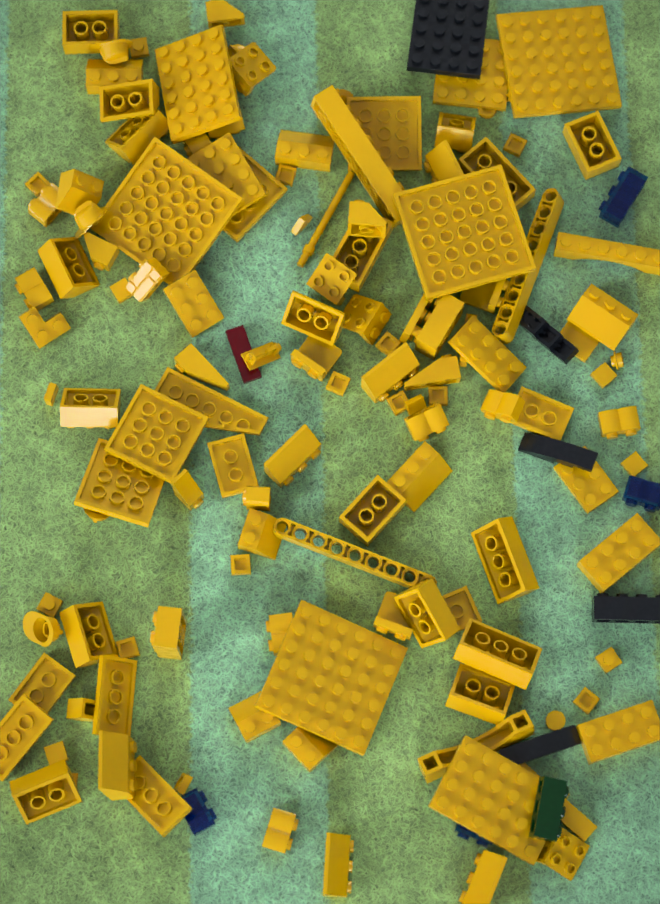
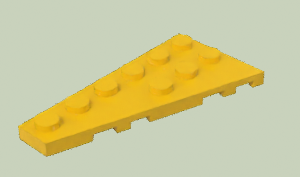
[155,367,269,436]

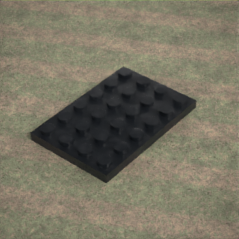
[407,0,489,79]

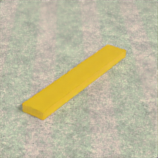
[520,763,597,842]

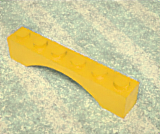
[553,232,660,275]
[417,709,535,784]

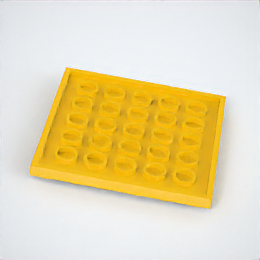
[496,5,622,118]
[90,137,244,285]
[393,164,536,301]
[255,599,408,756]

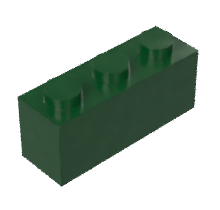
[528,776,569,842]

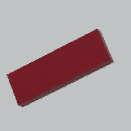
[225,325,262,384]

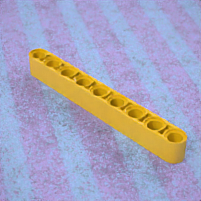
[492,188,564,344]
[273,518,437,588]

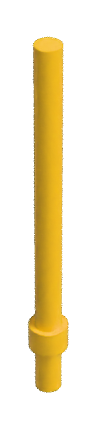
[297,171,355,268]

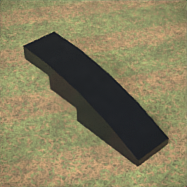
[509,305,579,365]
[518,432,598,472]
[498,725,582,765]

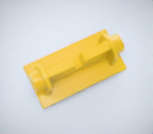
[241,342,282,371]

